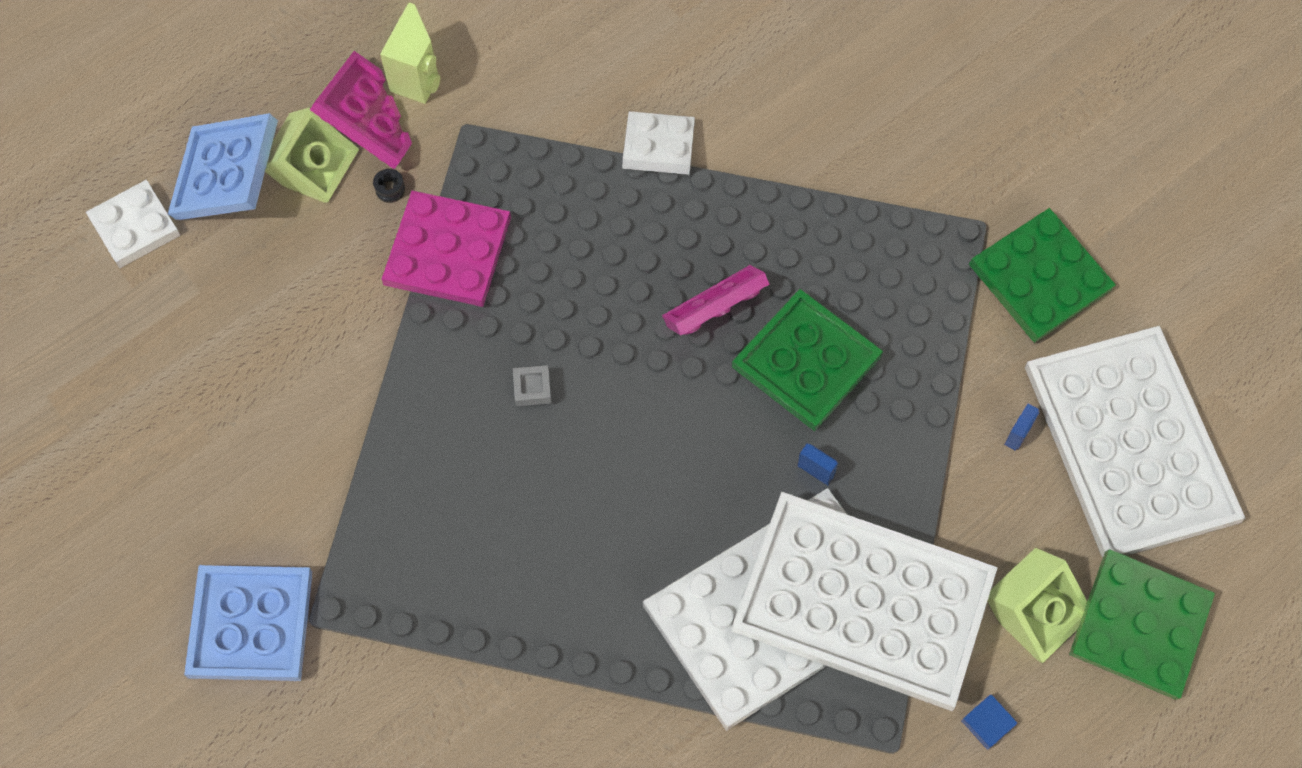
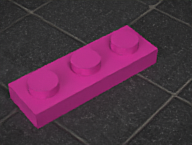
[662,265,769,336]

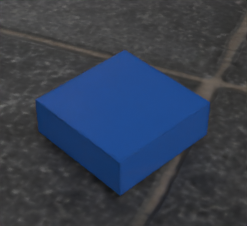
[1004,403,1039,451]
[798,443,838,486]
[961,694,1017,750]

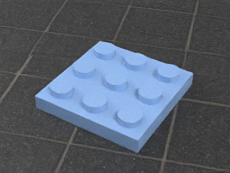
[168,113,278,220]
[184,565,313,681]

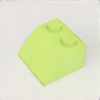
[380,3,440,104]
[265,108,359,203]
[987,548,1087,663]

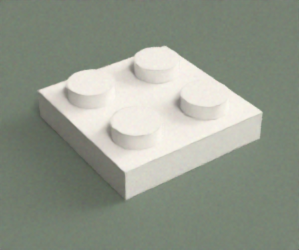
[622,111,695,175]
[86,180,180,269]

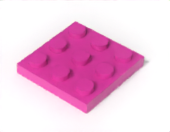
[381,191,511,307]

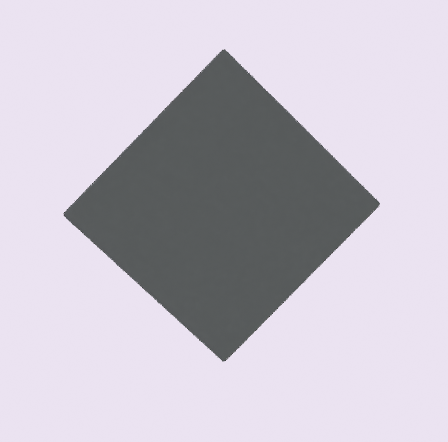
[309,124,986,754]

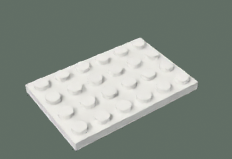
[1025,326,1245,558]
[643,488,846,731]
[731,492,997,711]

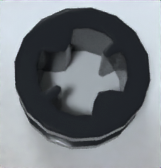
[373,168,405,203]

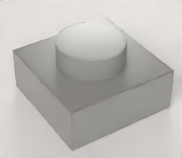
[513,365,551,406]

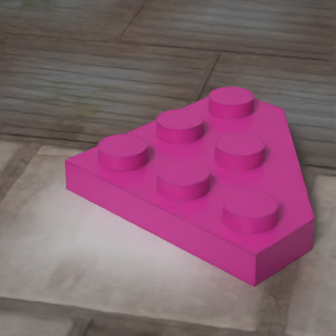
[310,51,412,169]

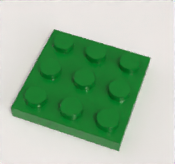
[969,207,1116,343]
[732,289,883,432]
[1069,549,1215,700]

